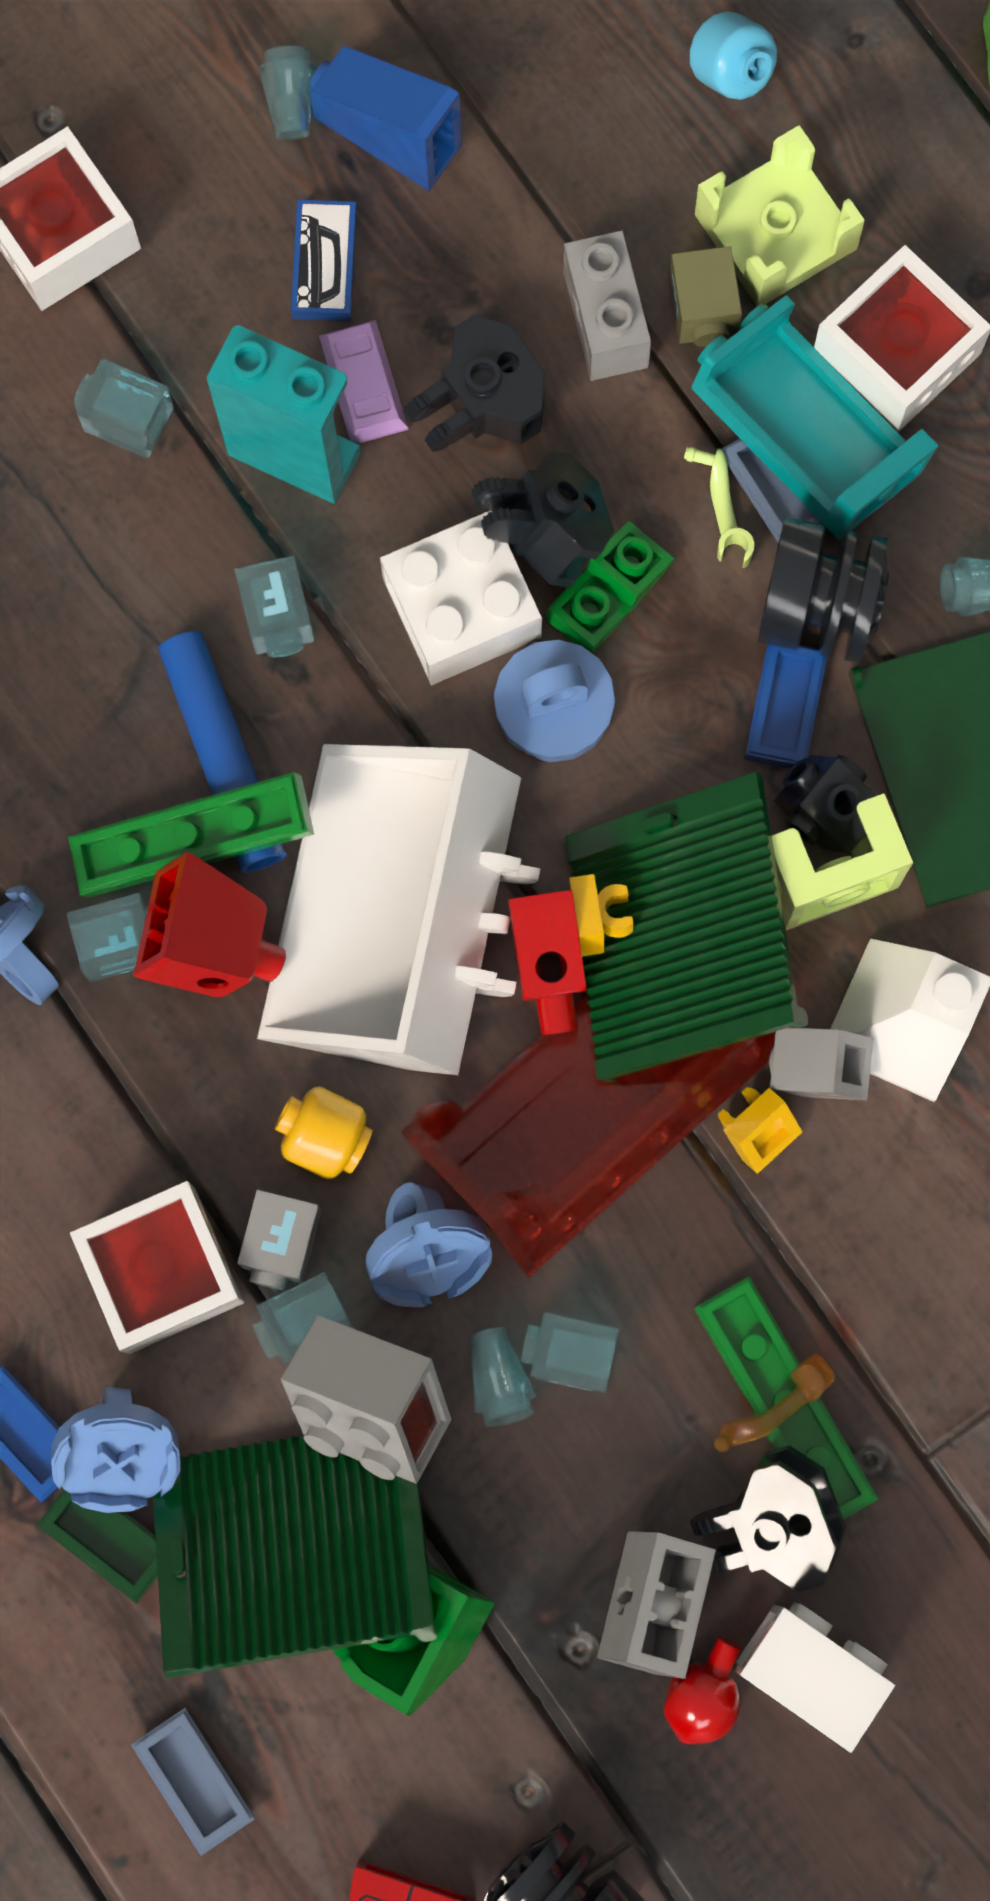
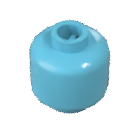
[690,11,777,100]

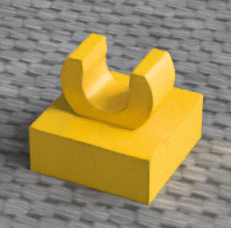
[569,874,633,957]
[718,1087,802,1174]

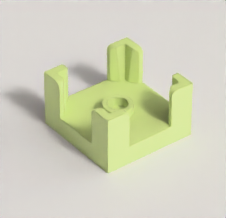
[695,125,865,306]
[771,793,913,931]

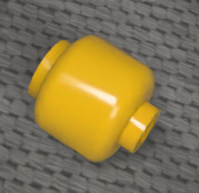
[275,1086,373,1179]

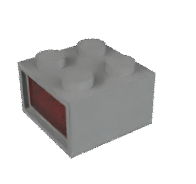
[281,1315,452,1484]

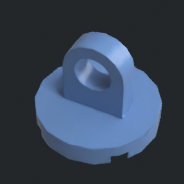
[494,640,615,762]
[0,885,59,1005]
[366,1182,492,1307]
[51,1387,180,1513]

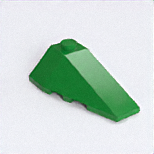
[332,1564,495,1716]

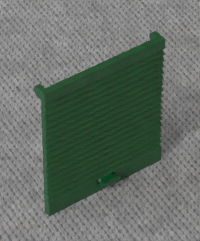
[848,631,990,908]
[565,772,808,1083]
[153,1434,437,1678]

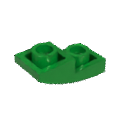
[544,521,675,654]

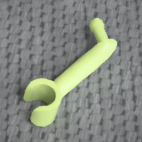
[684,446,755,568]

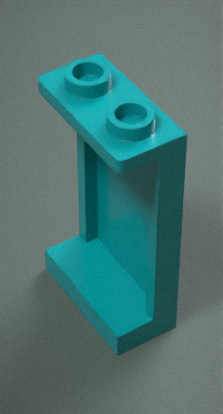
[691,295,938,541]
[206,325,361,504]

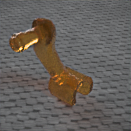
[714,1353,835,1452]

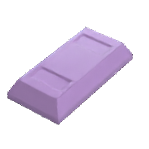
[319,320,409,444]

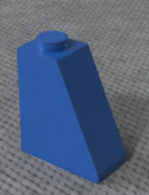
[309,46,462,191]

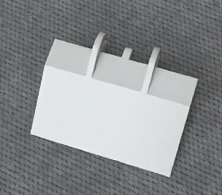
[257,744,541,1075]

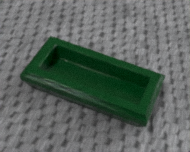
[36,1490,158,1604]

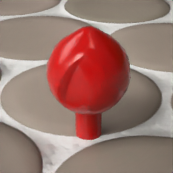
[663,1636,741,1744]

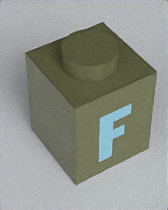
[669,246,742,347]

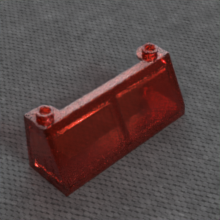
[400,995,804,1278]

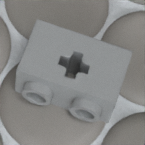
[563,230,651,381]
[597,1531,716,1679]

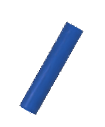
[157,631,287,873]

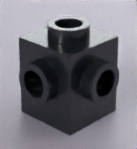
[773,755,877,854]

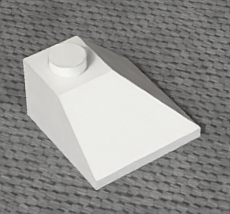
[830,939,990,1102]

